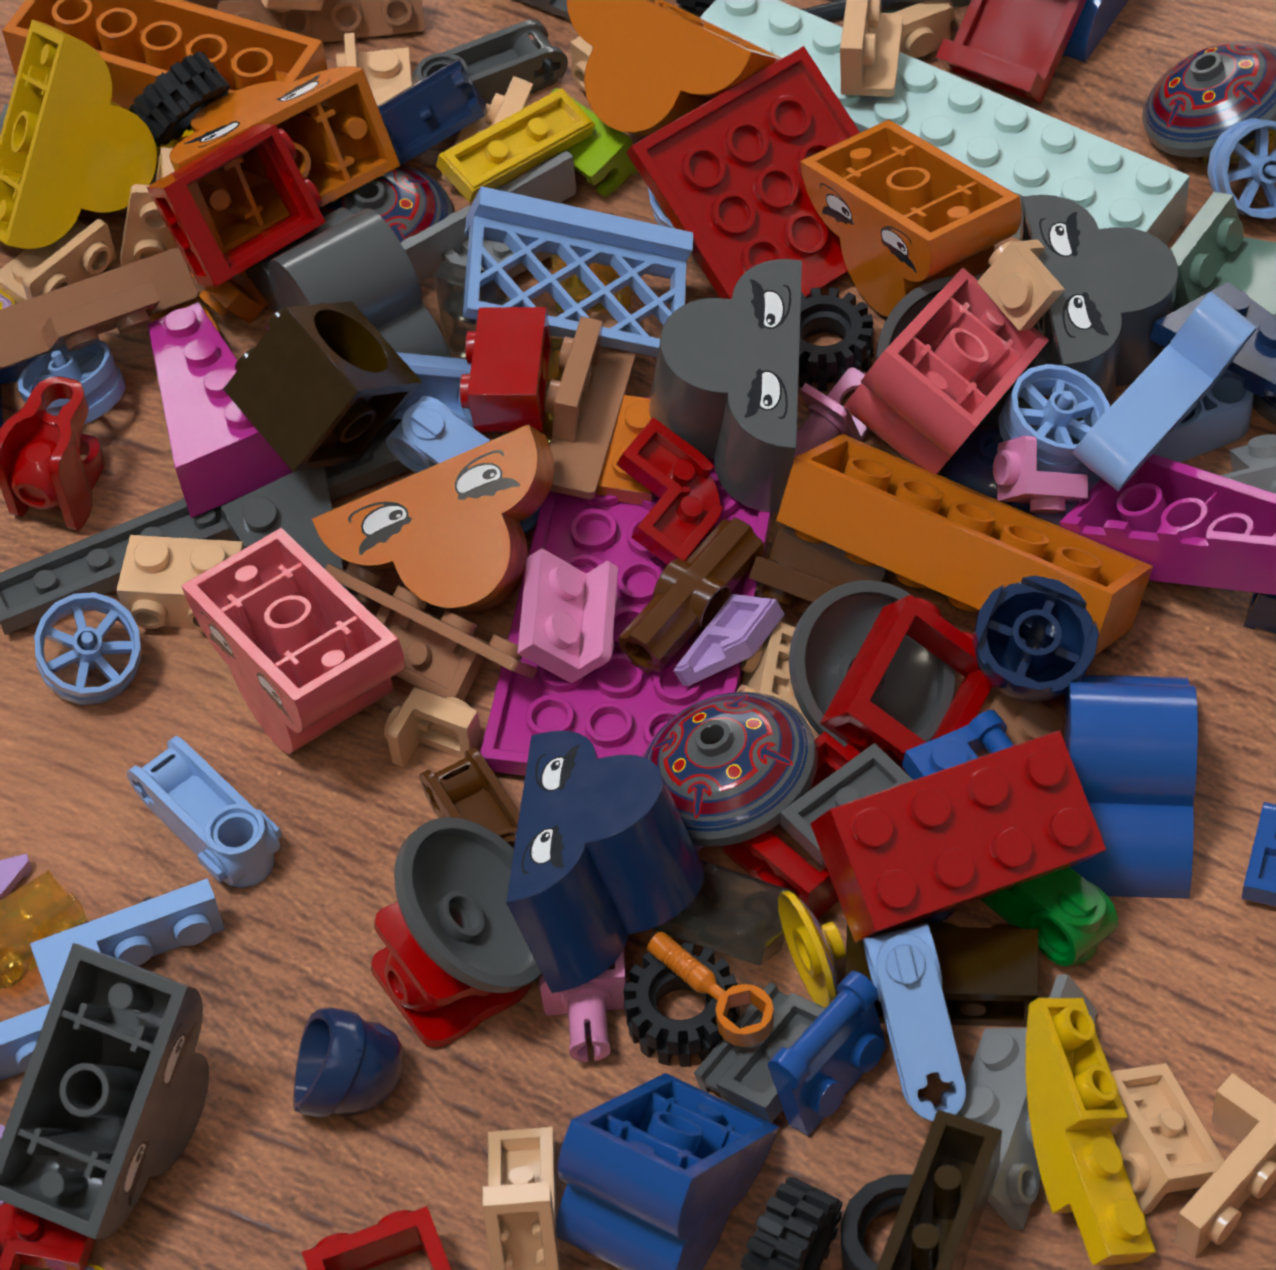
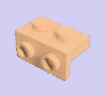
[120,147,178,266]
[116,535,245,632]

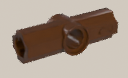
[618,517,764,674]

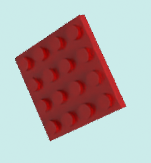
[626,46,860,299]

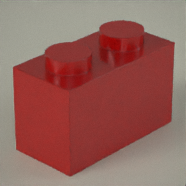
[460,307,553,432]

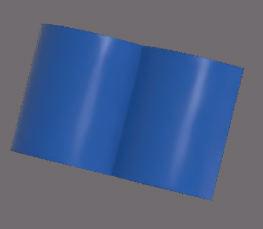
[1064,675,1198,899]
[556,1073,779,1270]

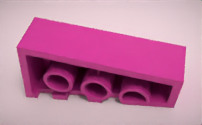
[148,303,293,518]
[1059,454,1276,595]

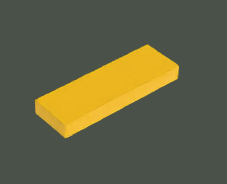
[436,88,595,203]

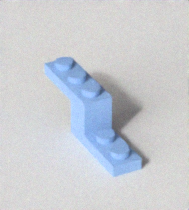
[0,878,225,1081]

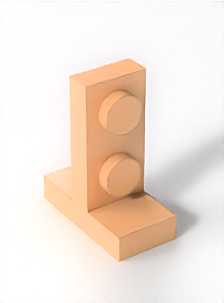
[1174,1073,1276,1258]
[483,1127,561,1270]

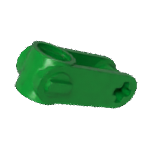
[980,867,1118,967]

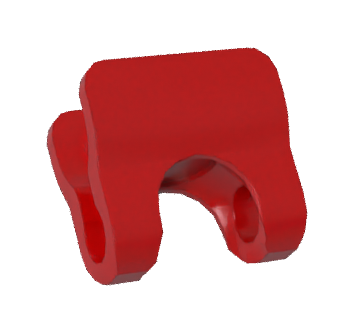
[0,376,105,530]
[371,902,533,1048]

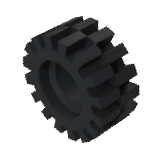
[129,52,231,147]
[798,287,874,392]
[623,942,739,1067]
[740,1176,843,1270]

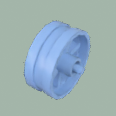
[1207,118,1276,219]
[18,340,126,424]
[998,364,1110,473]
[34,592,141,705]

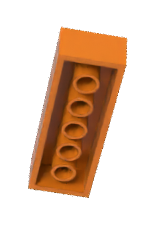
[2,0,327,109]
[776,434,1153,656]

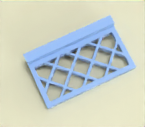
[463,186,693,357]

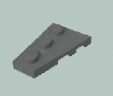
[221,467,347,590]

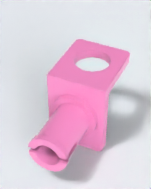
[792,367,870,465]
[539,948,627,1062]

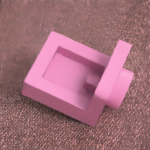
[993,436,1088,514]

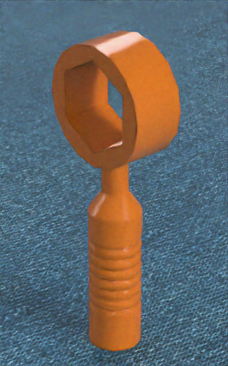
[647,931,774,1047]

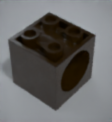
[223,301,422,472]

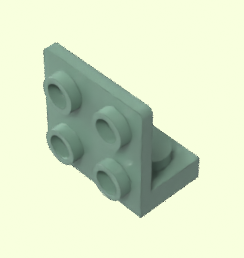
[1170,192,1276,317]

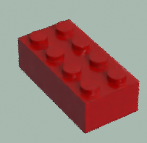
[810,730,1107,943]

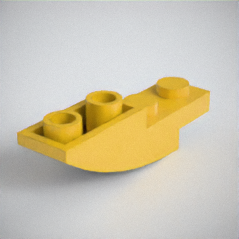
[1025,998,1156,1266]

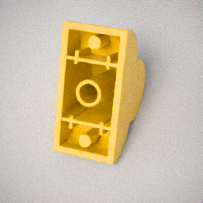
[0,20,157,249]

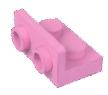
[517,548,618,684]

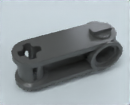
[412,20,568,105]

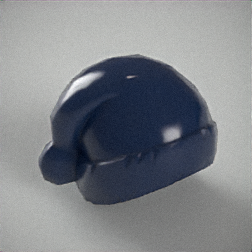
[293,1007,404,1118]

